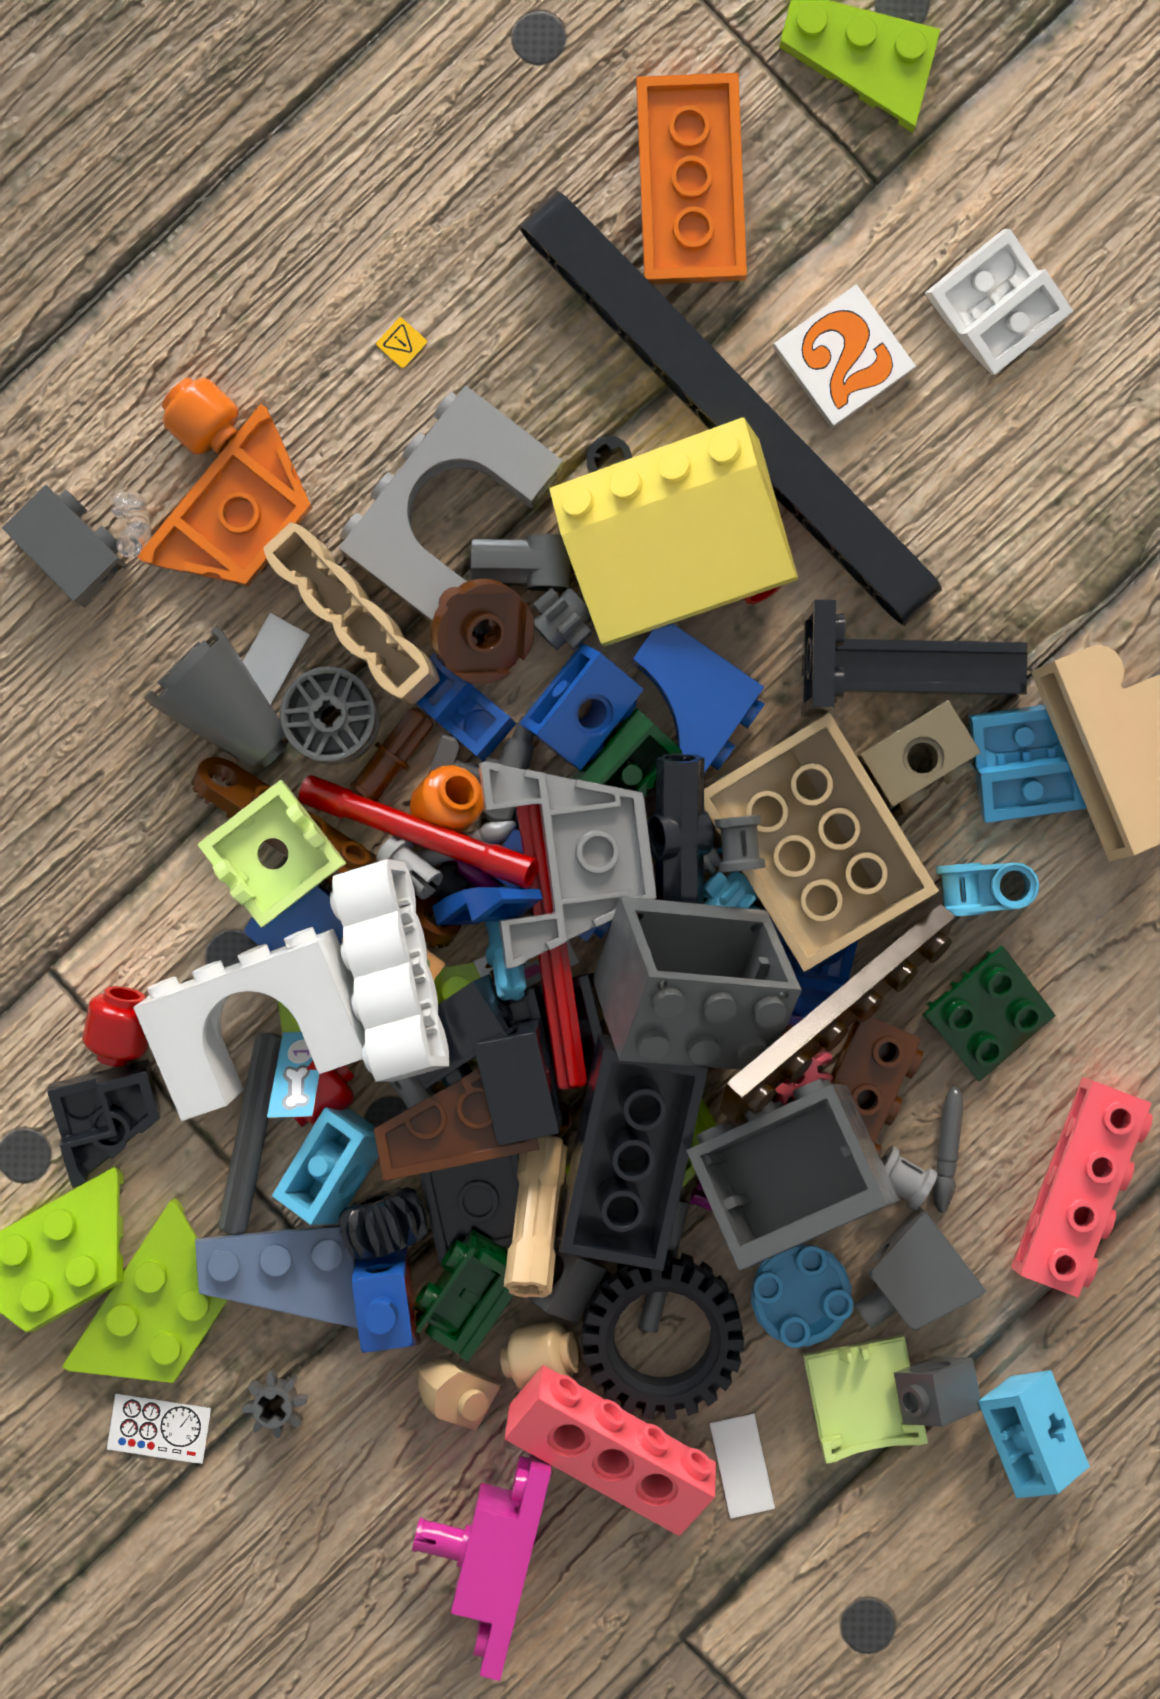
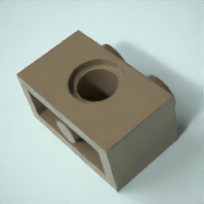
[857,700,981,811]

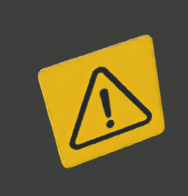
[376,317,427,368]

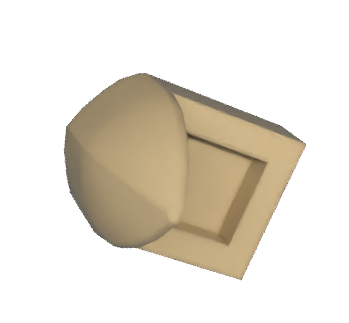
[417,1359,501,1431]

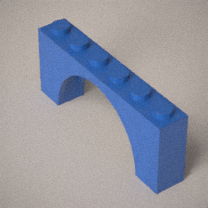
[494,623,765,942]

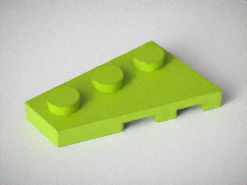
[779,0,941,133]

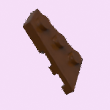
[374,1069,539,1181]

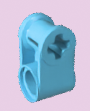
[936,863,1039,916]

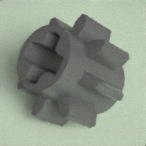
[533,588,592,651]
[242,1369,309,1438]

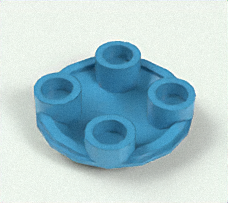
[751,1244,854,1348]

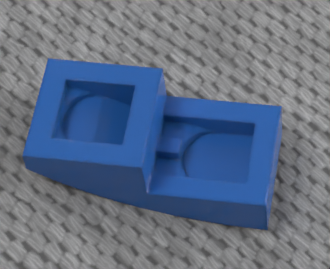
[415,653,517,762]
[432,887,543,925]

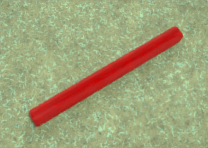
[516,804,587,1089]

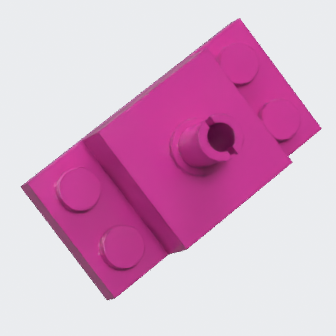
[411,1454,552,1681]

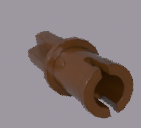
[350,708,434,802]

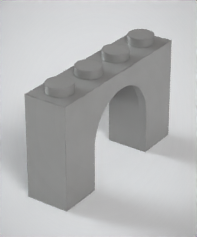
[338,385,564,623]

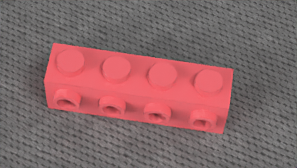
[1011,1077,1153,1298]

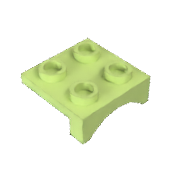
[803,1334,928,1464]

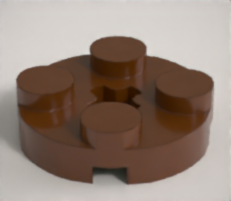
[431,579,535,684]

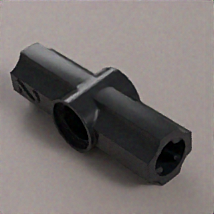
[647,753,714,904]

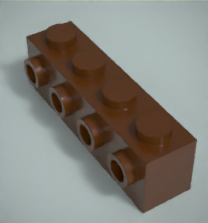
[830,1017,924,1229]

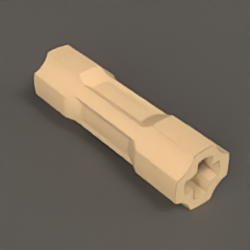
[504,1135,568,1298]

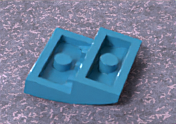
[968,705,1086,823]

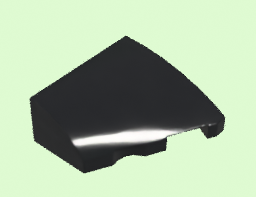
[47,1059,161,1187]

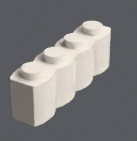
[330,859,449,1082]

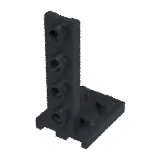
[801,600,1028,717]

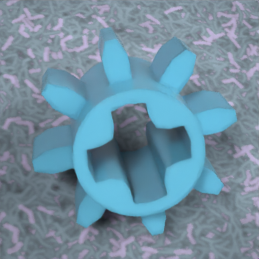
[703,871,760,910]

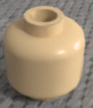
[500,1321,580,1390]

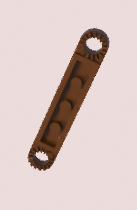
[192,757,462,949]

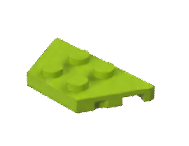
[0,1167,124,1333]
[62,1198,228,1383]

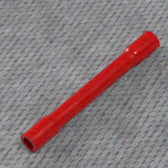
[299,775,539,889]

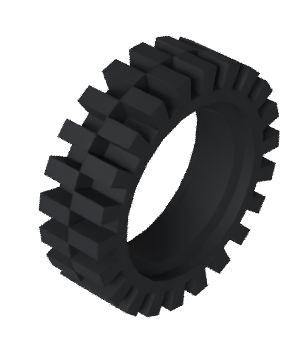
[582,1250,744,1420]

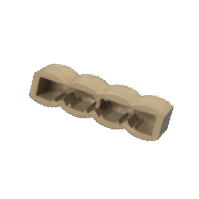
[263,522,440,705]

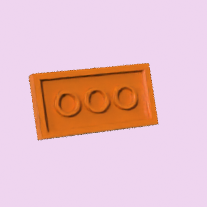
[636,73,747,284]

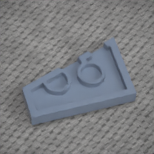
[195,1224,358,1328]

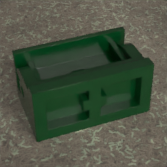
[413,1229,514,1362]

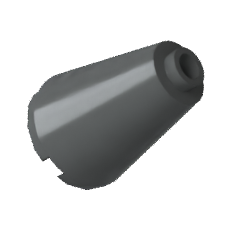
[144,625,287,767]

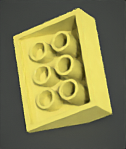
[549,417,799,647]

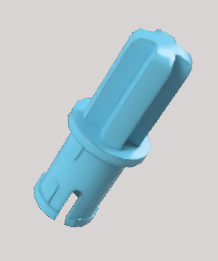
[485,921,526,1001]

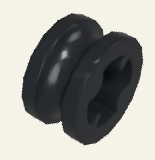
[587,436,632,473]

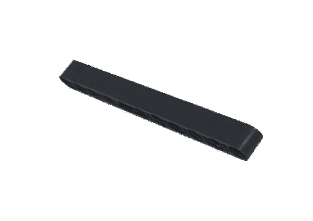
[519,190,942,626]

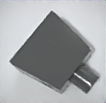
[854,1207,987,1331]

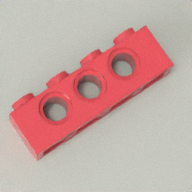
[505,1365,716,1536]

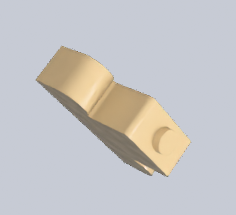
[1031,645,1160,862]

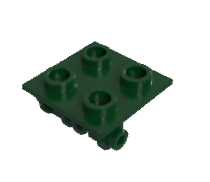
[922,946,1056,1082]

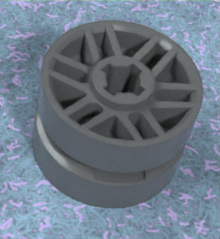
[280,667,381,765]

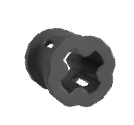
[714,815,766,872]

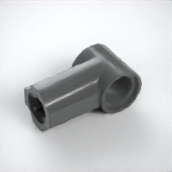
[471,534,572,592]

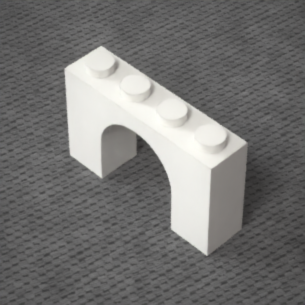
[133,927,365,1121]

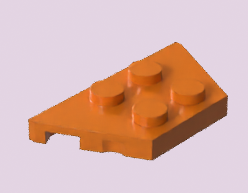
[136,404,313,587]

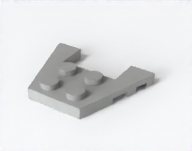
[478,762,657,968]

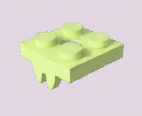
[197,780,346,927]

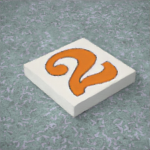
[773,284,916,429]

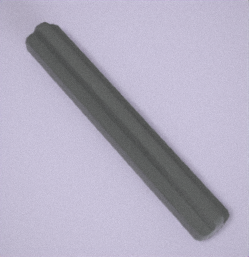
[218,1032,282,1234]

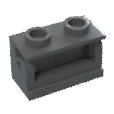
[2,485,128,607]

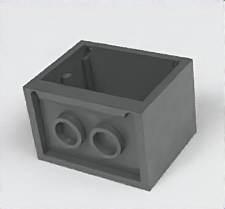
[592,896,801,1070]
[686,1079,900,1270]

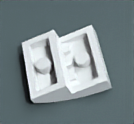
[925,229,1073,375]

